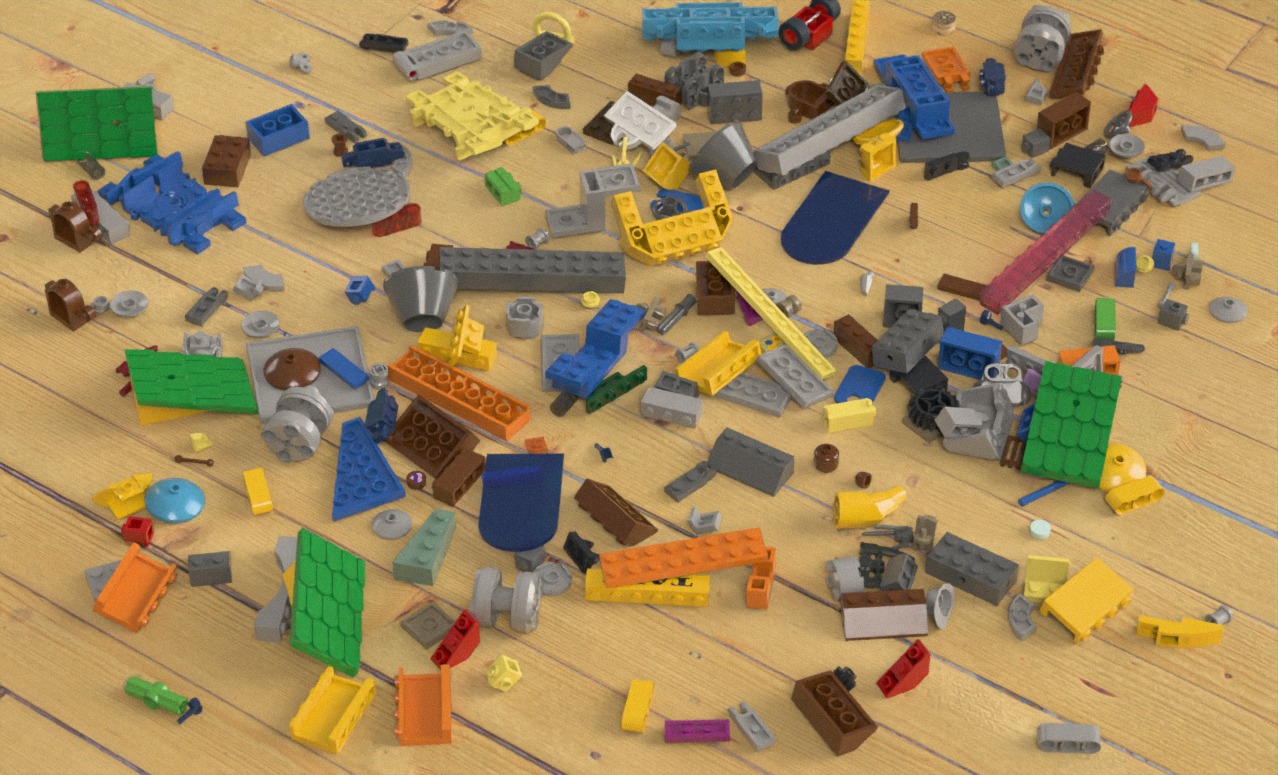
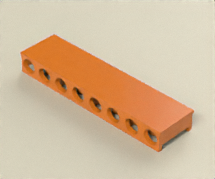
[387,345,531,441]

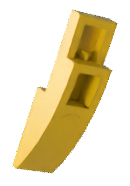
[1136,615,1224,648]

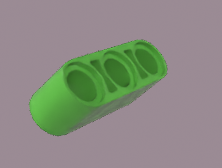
[1095,298,1116,341]

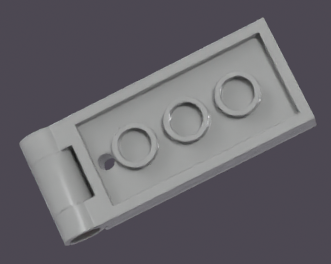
[392,30,482,81]

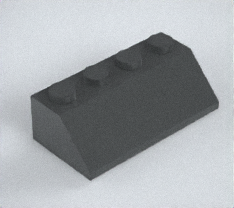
[707,427,794,497]

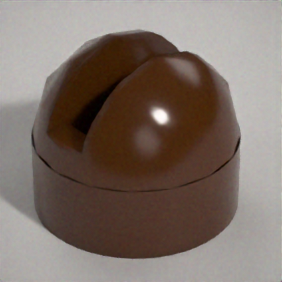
[855,472,872,488]

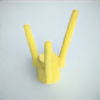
[612,137,642,168]

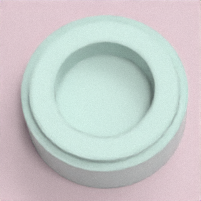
[1190,243,1199,261]
[1030,520,1051,539]

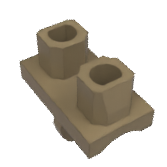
[1172,254,1203,290]
[635,297,667,332]
[912,515,938,553]

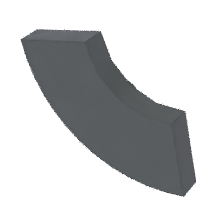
[532,85,570,109]

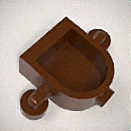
[785,80,835,124]
[48,201,102,253]
[44,279,96,332]

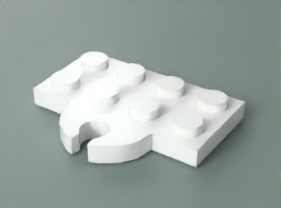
[604,91,677,151]

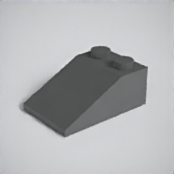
[514,31,573,80]

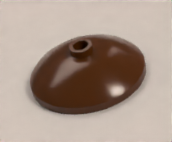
[263,348,321,390]

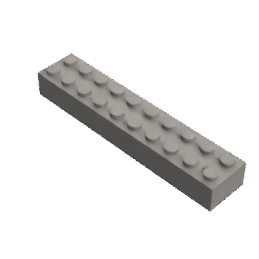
[754,85,906,176]

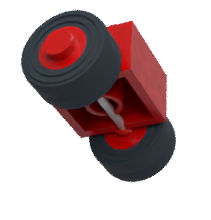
[778,0,841,50]

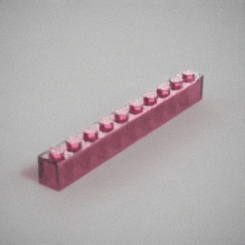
[979,189,1112,315]

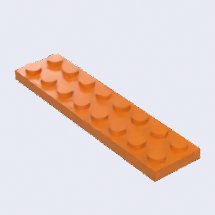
[599,527,768,589]

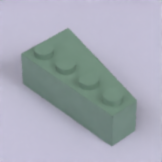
[392,509,456,586]

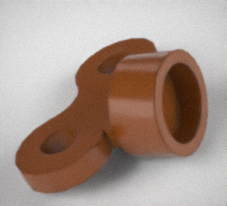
[1124,167,1152,189]

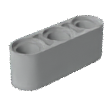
[1037,723,1101,754]

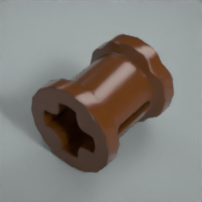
[332,133,348,157]

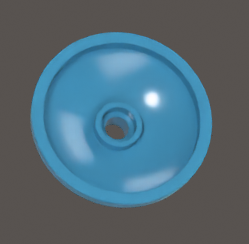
[1020,183,1075,235]
[144,478,205,523]

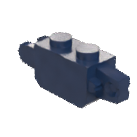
[979,58,1006,95]
[341,138,405,168]
[365,387,399,444]

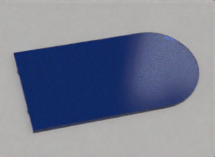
[781,171,890,265]
[478,453,564,552]

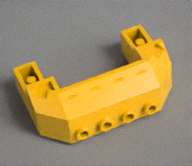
[610,170,733,266]

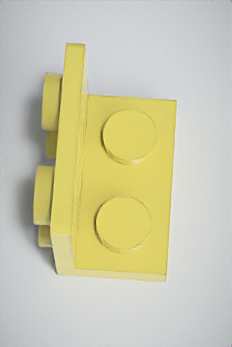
[1024,555,1069,603]

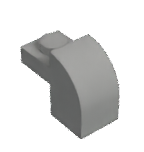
[652,96,681,122]

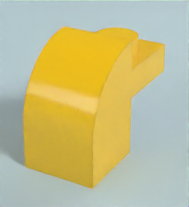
[713,49,746,67]

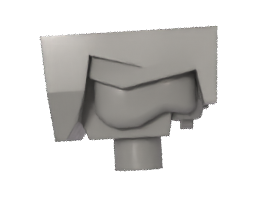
[182,331,223,357]

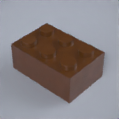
[1036,92,1091,150]
[202,135,251,188]
[696,261,735,315]

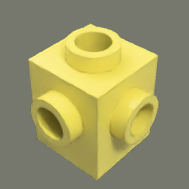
[486,655,522,692]

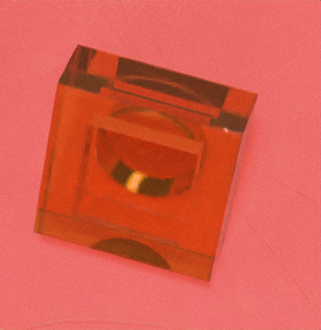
[525,436,548,459]

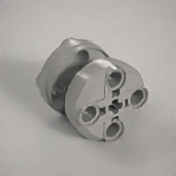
[1014,5,1072,72]
[261,385,334,463]
[470,567,543,632]

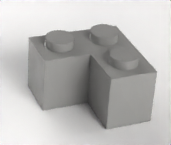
[1000,294,1044,345]

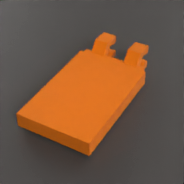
[922,46,970,92]

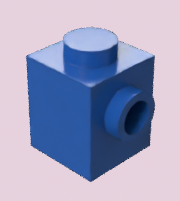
[1152,239,1175,271]

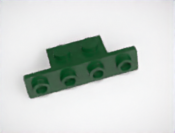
[586,365,647,414]

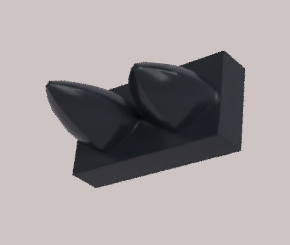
[563,531,600,573]

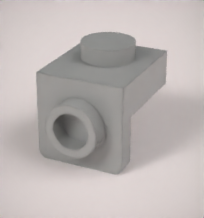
[233,275,264,301]
[688,507,722,535]

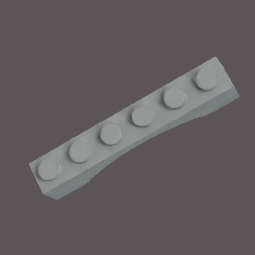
[254,536,297,642]

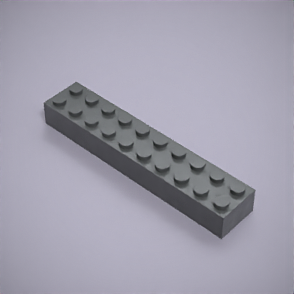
[439,247,626,293]

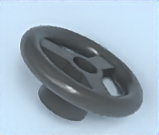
[1104,111,1133,138]
[652,196,688,220]

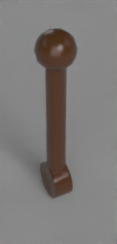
[174,455,214,467]

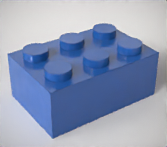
[245,104,310,156]
[938,327,1002,380]

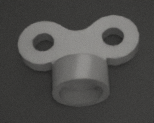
[289,53,312,73]

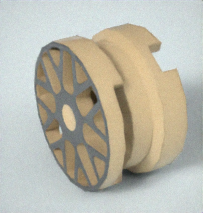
[932,11,956,35]

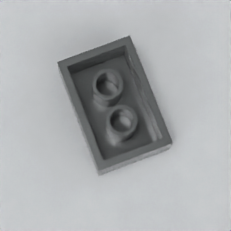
[708,80,763,124]

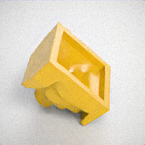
[859,133,896,181]
[642,142,690,190]

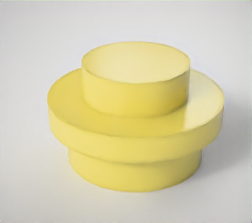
[1136,255,1154,273]
[581,291,600,308]

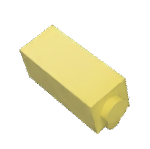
[823,398,876,433]

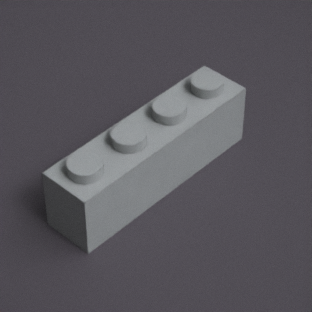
[70,187,130,245]

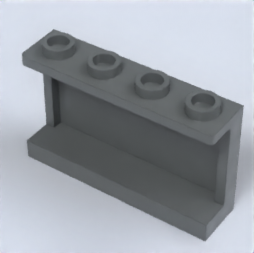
[753,150,831,190]
[1073,169,1148,236]

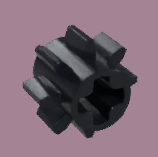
[833,666,857,692]

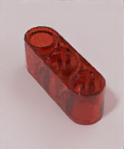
[73,180,100,226]
[371,203,422,237]

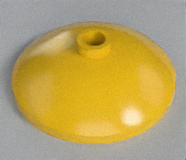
[852,119,904,146]
[1099,443,1146,492]

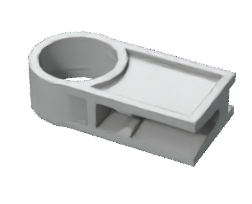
[556,126,587,155]

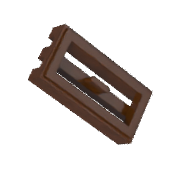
[1001,435,1026,470]

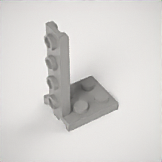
[1007,345,1103,375]

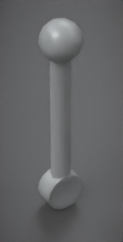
[1158,283,1175,308]

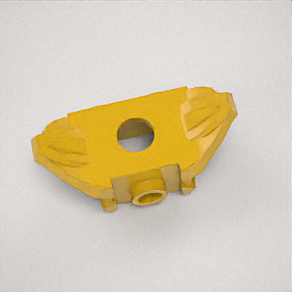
[92,472,153,520]

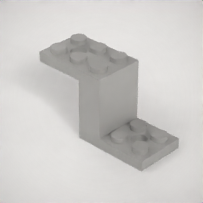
[545,164,640,238]

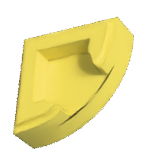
[190,433,212,453]

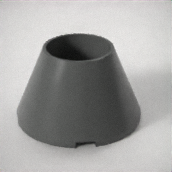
[688,120,758,190]
[383,266,458,332]

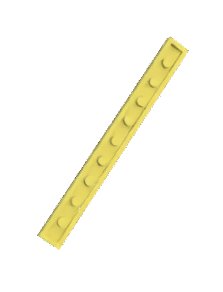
[706,247,837,380]

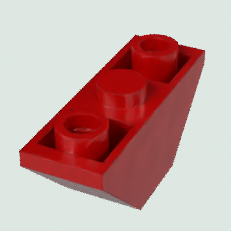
[1125,84,1159,127]
[430,609,480,670]
[876,639,930,698]

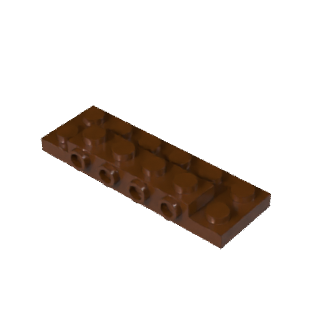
[1050,29,1104,99]

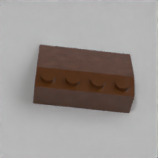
[384,394,480,479]

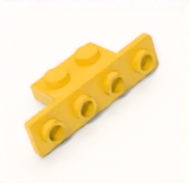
[448,304,484,367]

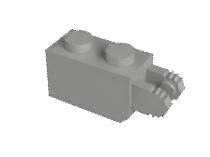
[935,407,989,438]

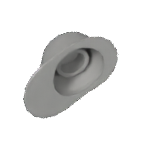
[926,583,955,629]

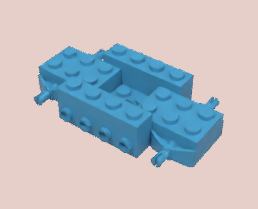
[642,2,778,52]

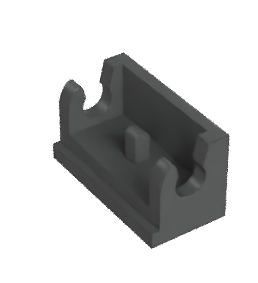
[655,371,699,398]
[879,553,918,591]

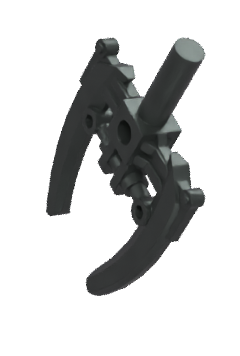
[835,542,915,589]

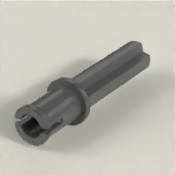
[657,294,697,335]

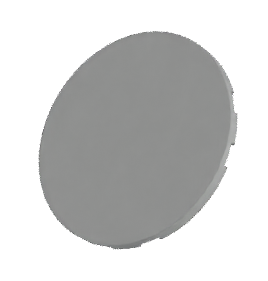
[303,167,410,227]

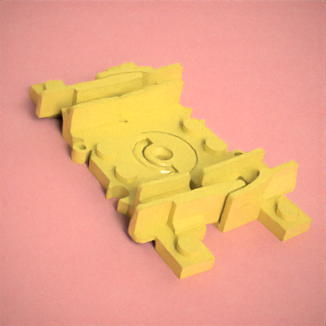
[405,71,539,161]

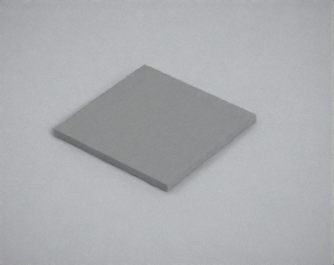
[246,326,374,425]

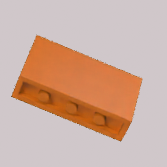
[93,542,177,633]
[395,664,452,746]

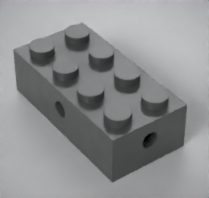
[872,309,944,374]
[925,532,1019,606]

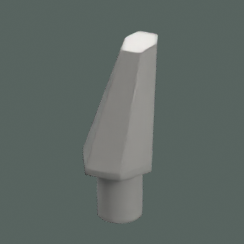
[860,271,874,296]

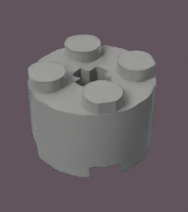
[506,296,543,339]
[825,555,864,601]

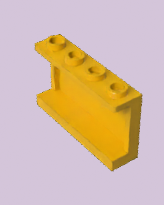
[676,331,762,396]
[1039,557,1134,644]
[289,666,376,755]

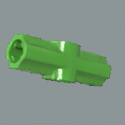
[124,676,188,715]

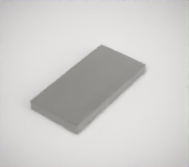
[541,334,579,392]
[756,344,834,408]
[713,372,793,418]

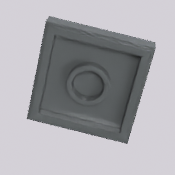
[1046,255,1095,292]

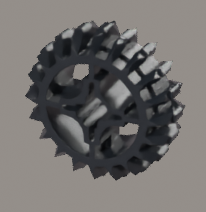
[907,387,960,432]

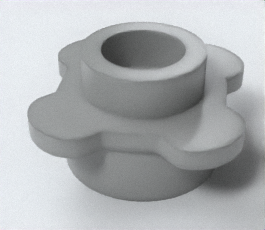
[90,296,111,314]

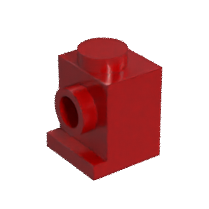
[121,516,154,547]

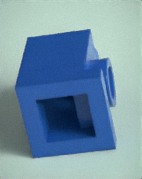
[345,276,375,305]

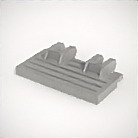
[1126,154,1201,206]

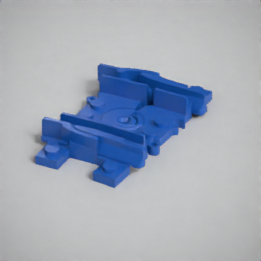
[98,151,247,255]

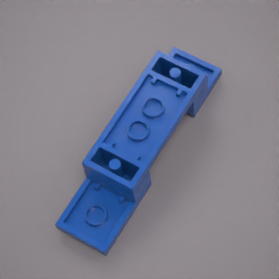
[873,54,955,140]
[545,299,644,399]

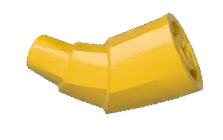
[833,486,907,530]

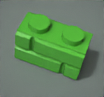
[484,167,522,206]

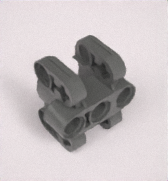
[664,52,724,109]

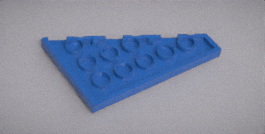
[332,417,406,521]

